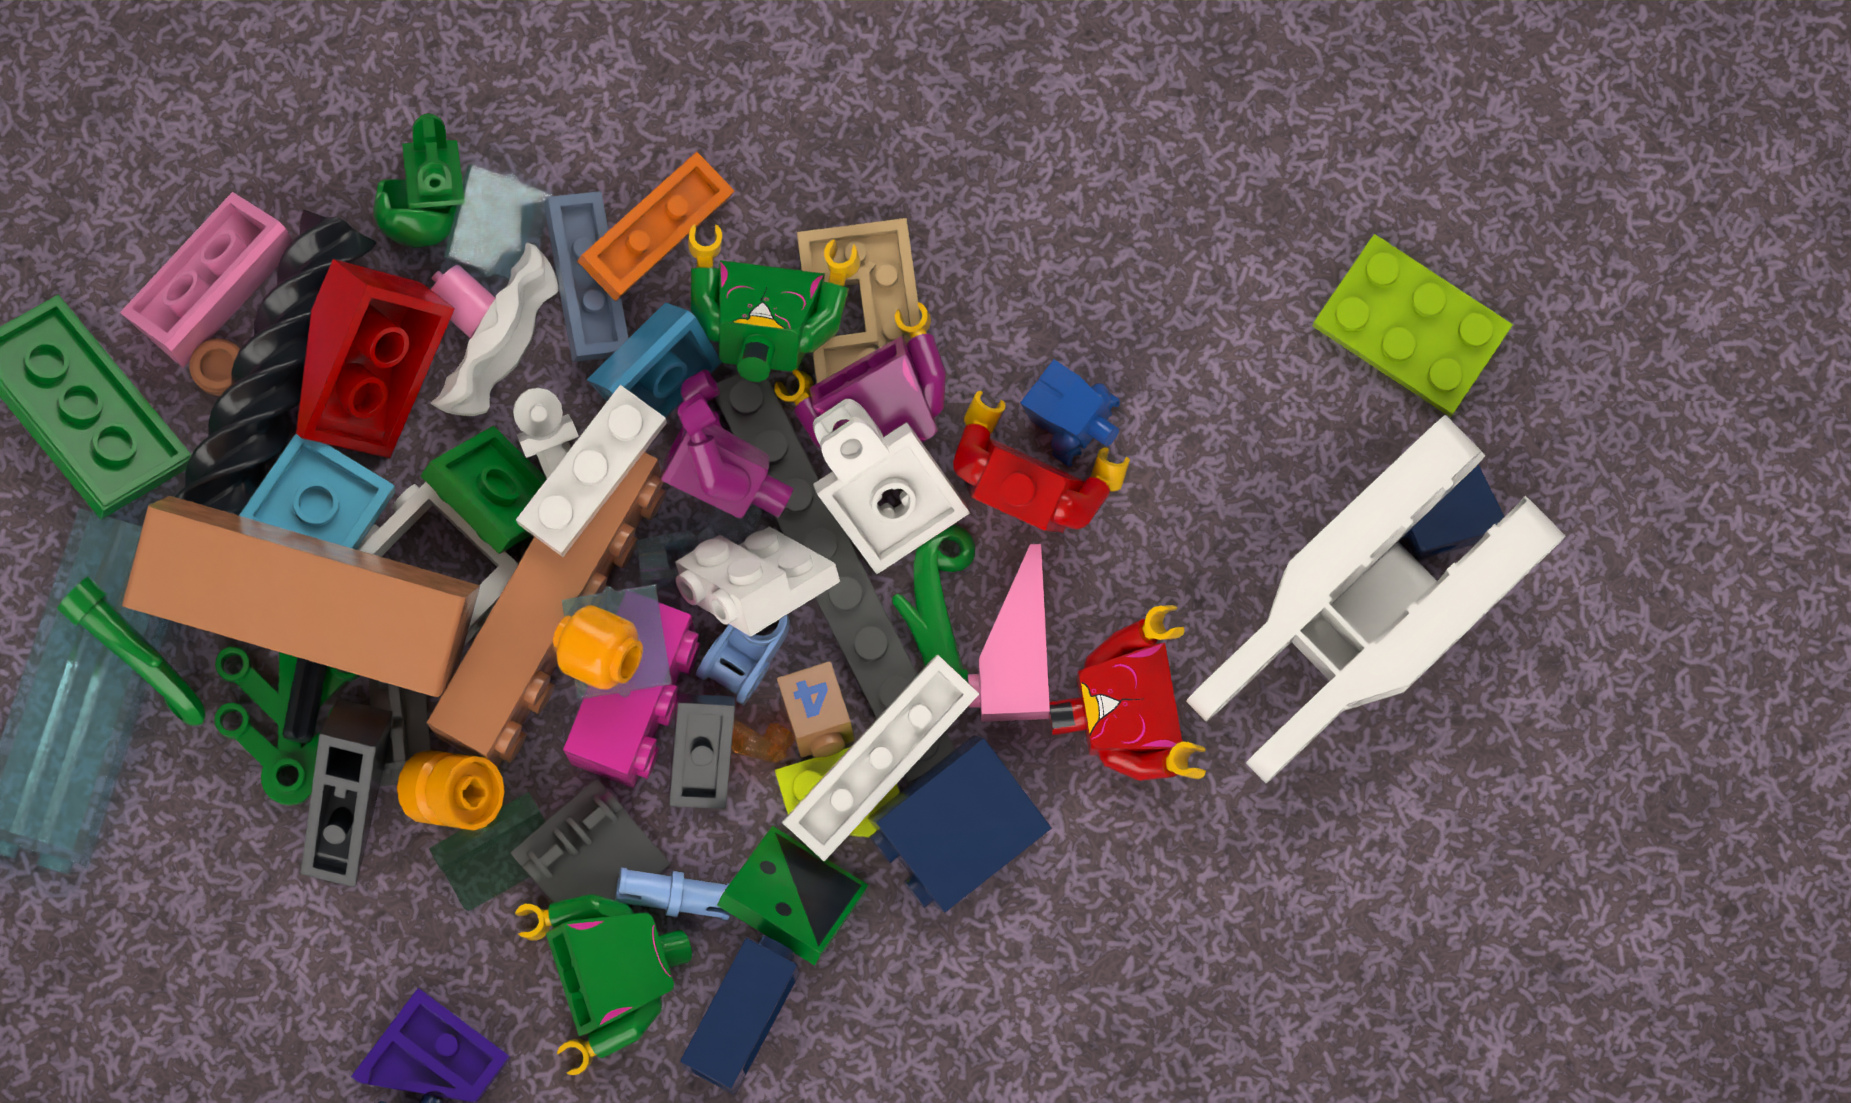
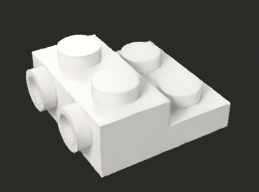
[675,527,840,637]

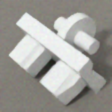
[513,387,579,479]

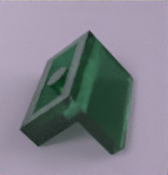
[429,792,546,911]

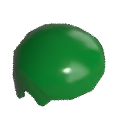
[373,179,458,248]

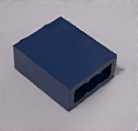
[868,735,1052,913]

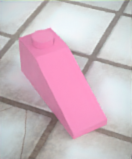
[968,544,1050,722]

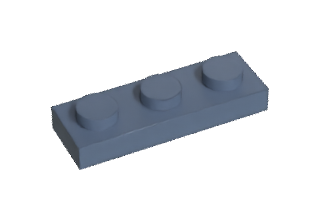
[543,191,628,362]

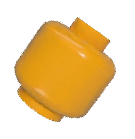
[553,605,643,690]

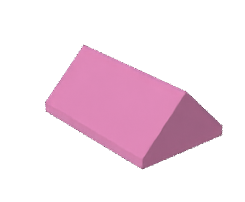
[120,192,292,368]

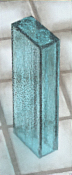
[0,508,171,875]

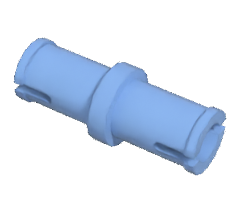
[615,867,730,920]

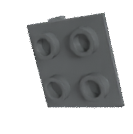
[510,778,671,902]

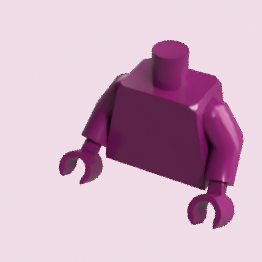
[661,369,794,518]

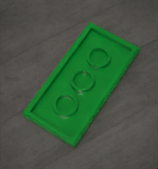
[0,294,192,520]

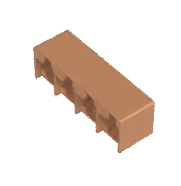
[122,496,480,697]

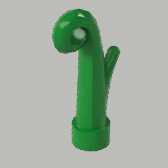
[892,524,976,682]
[57,576,206,726]

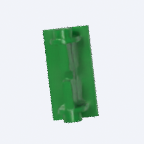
[402,113,465,210]

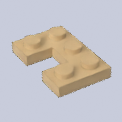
[797,218,921,383]

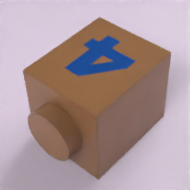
[777,661,855,758]

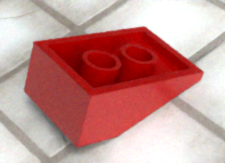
[296,259,455,458]

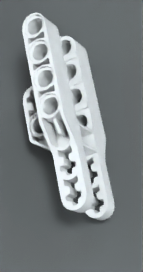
[1186,415,1565,783]

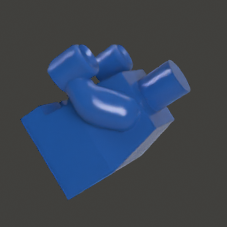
[1020,359,1120,467]

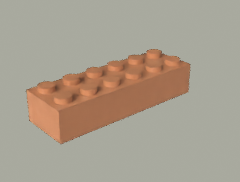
[426,452,667,768]

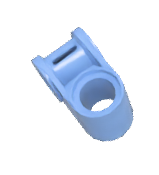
[696,615,790,705]

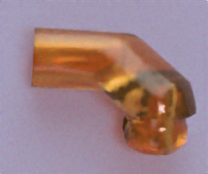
[731,718,795,763]

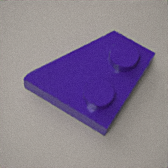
[351,988,511,1103]

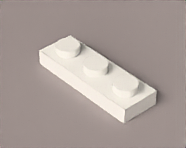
[516,385,667,557]

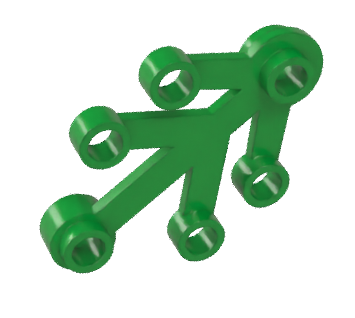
[214,647,361,806]

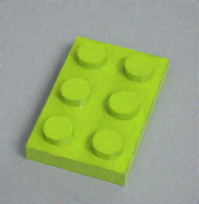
[1312,234,1513,417]

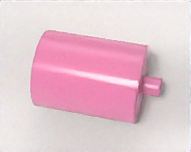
[431,265,495,339]

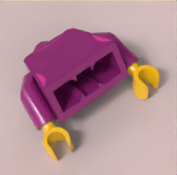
[774,302,946,449]

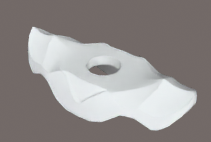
[430,242,559,416]

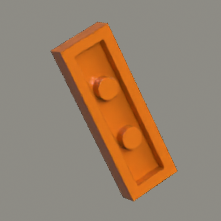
[577,151,735,302]

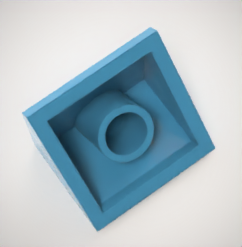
[587,302,722,418]

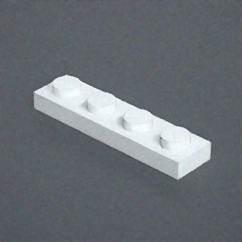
[782,655,979,861]

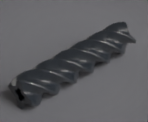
[175,210,377,516]

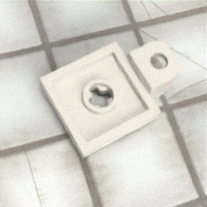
[813,399,970,574]

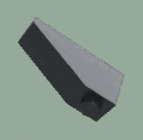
[300,699,393,887]

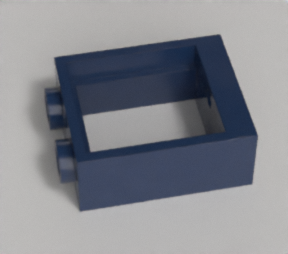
[680,935,800,1096]

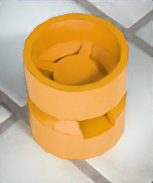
[397,750,505,831]

